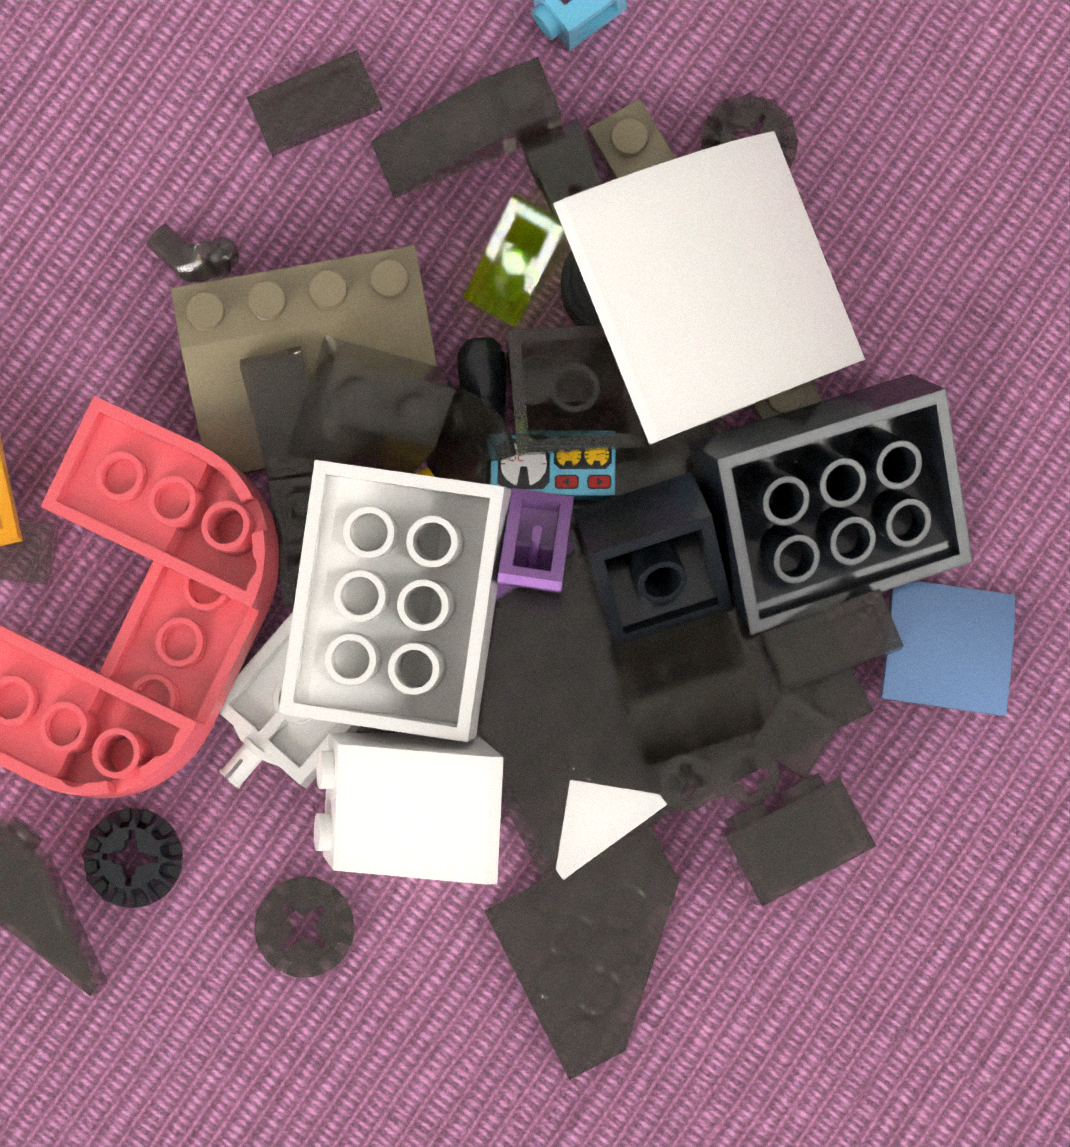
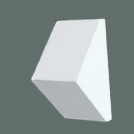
[556,780,667,880]

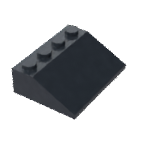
[689,374,972,635]

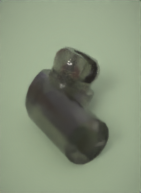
[146,224,240,283]

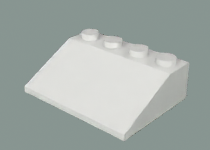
[278,460,512,742]

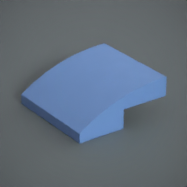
[879,581,1015,716]

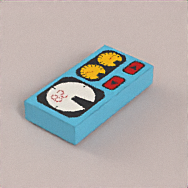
[491,435,616,500]

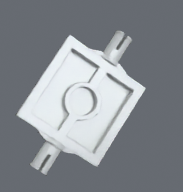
[219,612,360,789]

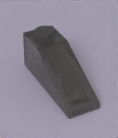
[371,57,561,199]
[0,816,108,996]

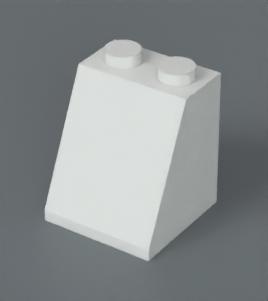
[314,733,504,884]

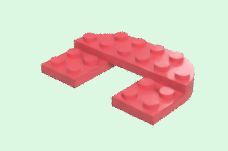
[0,396,279,798]

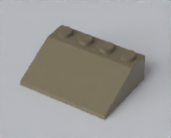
[171,245,450,474]

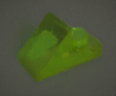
[463,194,566,328]

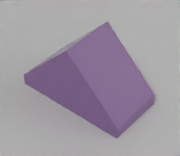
[497,488,574,593]

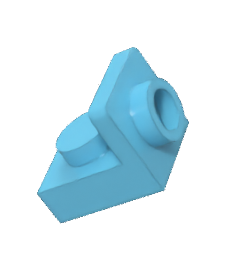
[531,0,627,51]

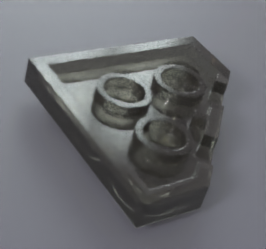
[484,825,679,1080]

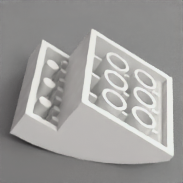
[554,131,865,444]

